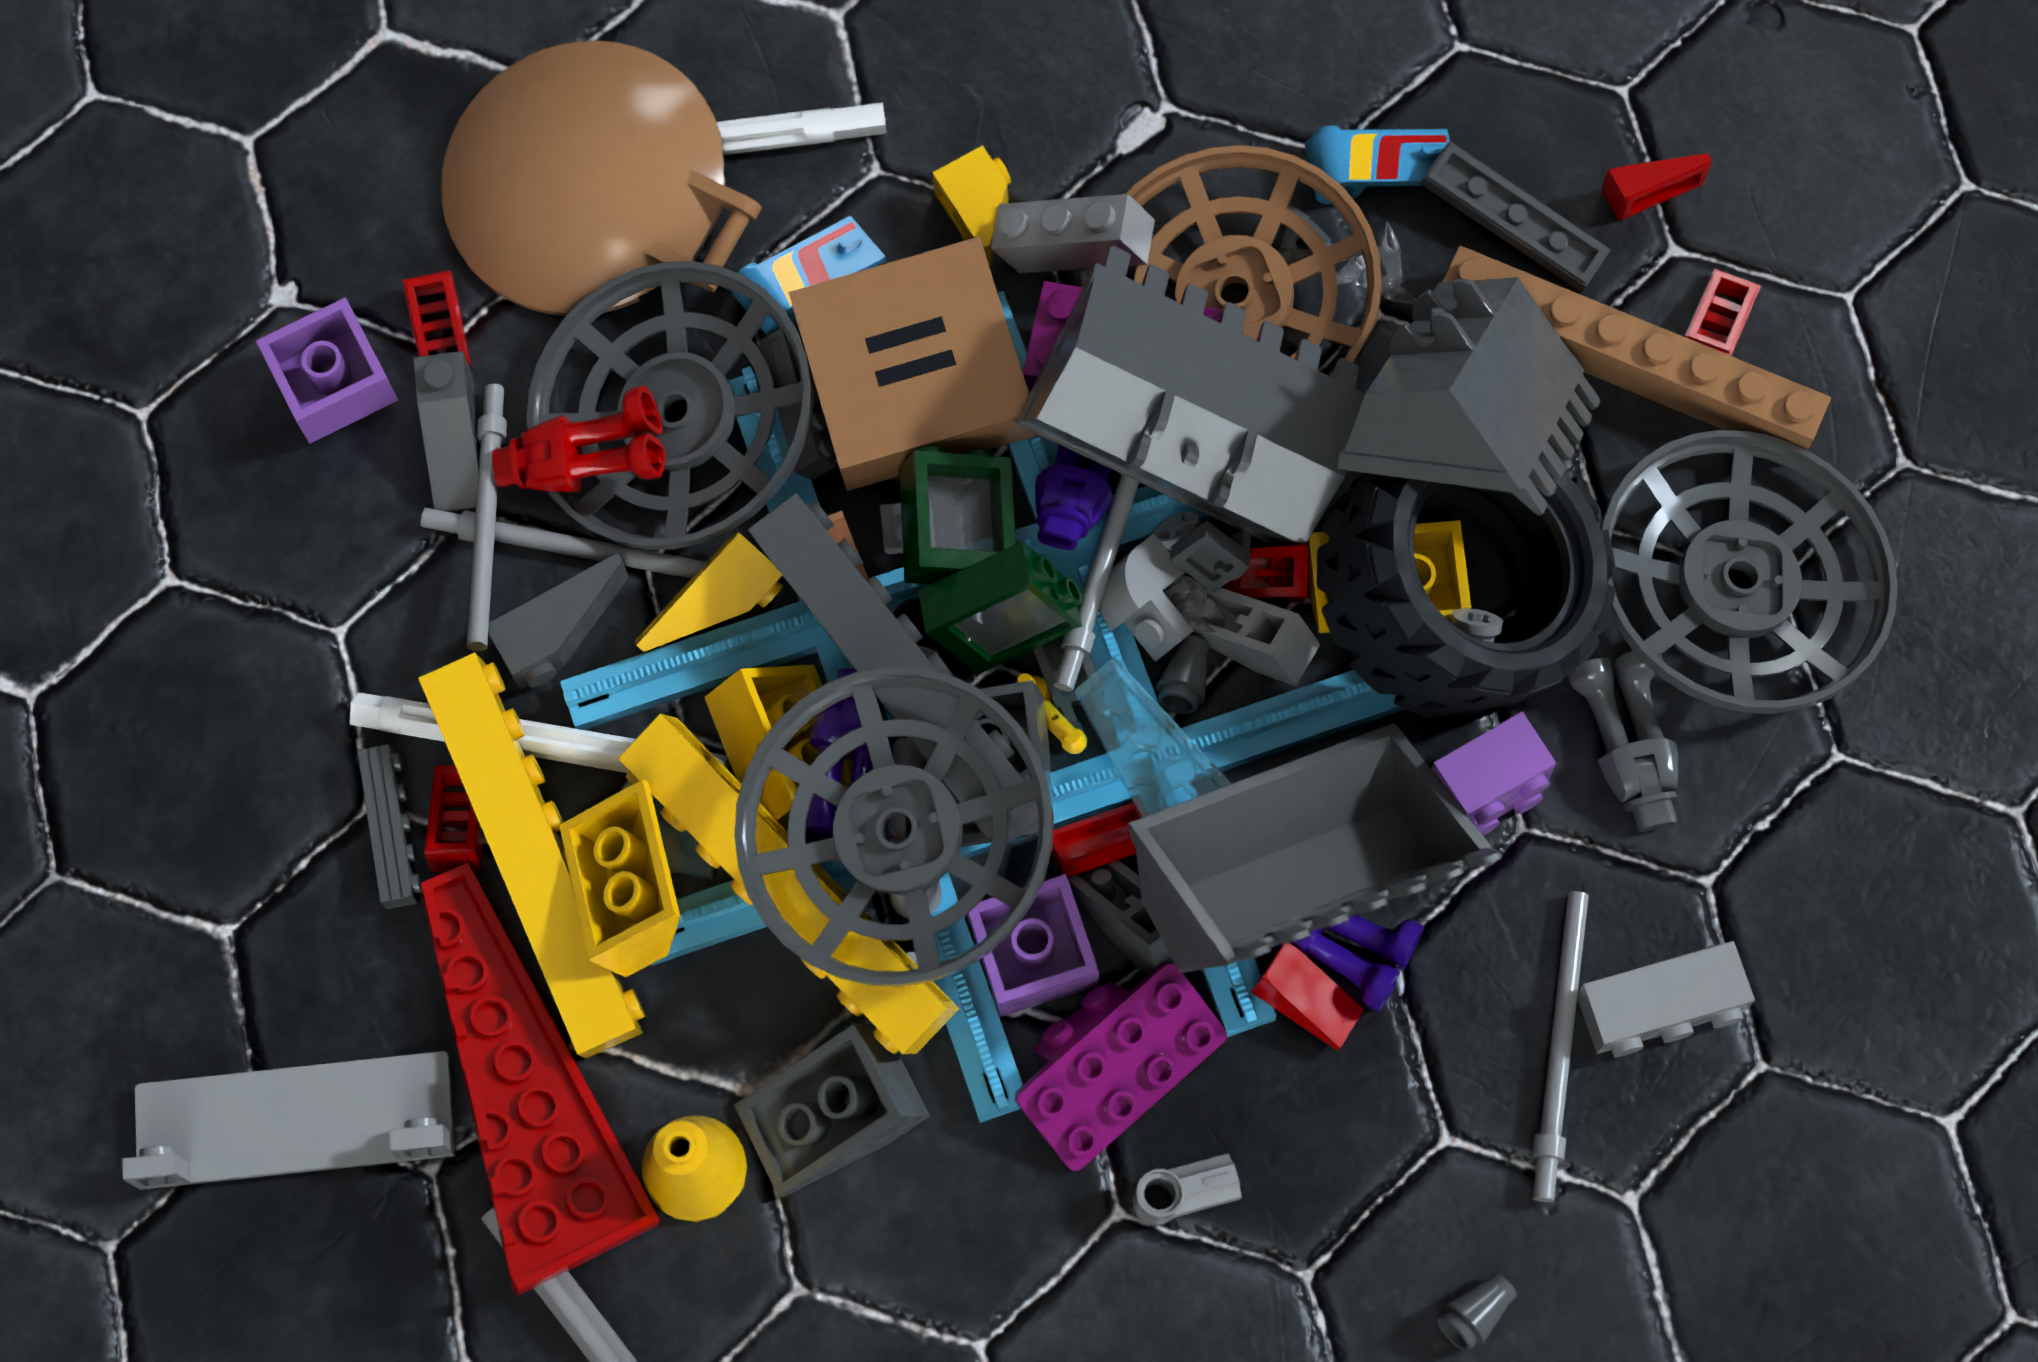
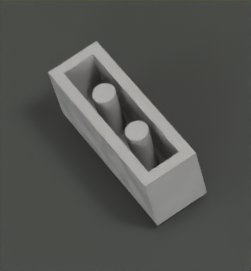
[991,194,1155,273]
[1577,941,1755,1057]

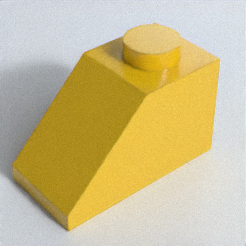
[932,145,1011,266]

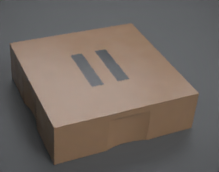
[788,236,1039,491]

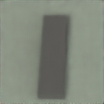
[1420,141,1611,293]

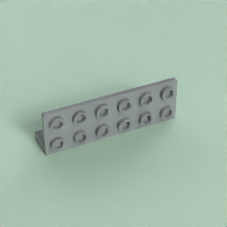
[122,1051,455,1190]

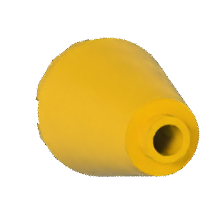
[641,1115,747,1222]

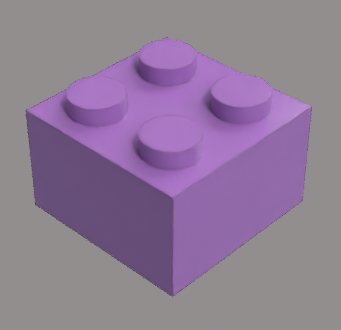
[256,297,398,444]
[1431,711,1557,836]
[967,874,1099,1017]

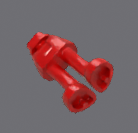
[492,385,666,493]

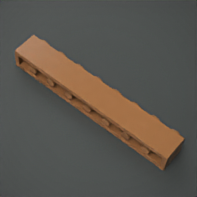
[1442,246,1832,450]

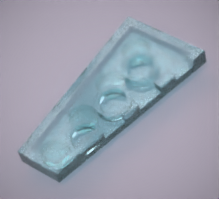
[1076,657,1232,818]

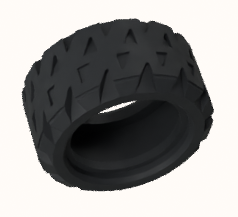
[1317,457,1615,721]

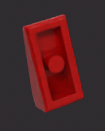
[1251,943,1364,1051]

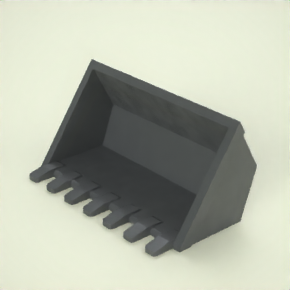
[1129,723,1501,973]

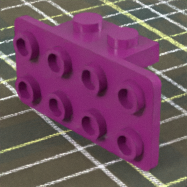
[1015,962,1227,1171]

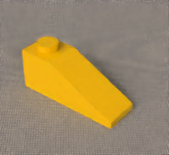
[635,530,783,652]

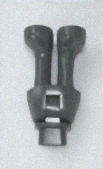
[1568,651,1678,832]

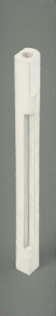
[717,103,887,155]
[350,692,729,773]

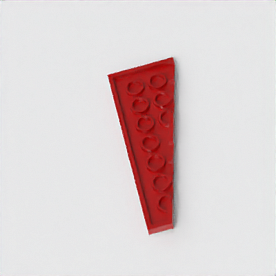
[420,862,660,1296]

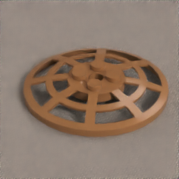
[1086,145,1382,377]

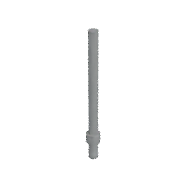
[467,384,507,652]
[1054,474,1139,692]
[421,508,706,579]
[1532,891,1589,1202]

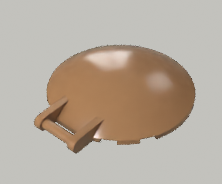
[441,41,762,316]

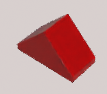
[1226,545,1309,603]

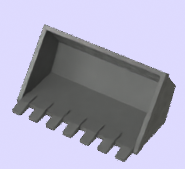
[1015,246,1364,547]
[1337,277,1600,515]

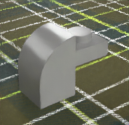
[1100,534,1194,662]

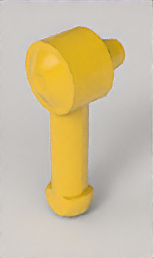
[1015,673,1087,754]

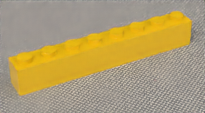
[418,653,645,1059]
[618,714,960,1054]

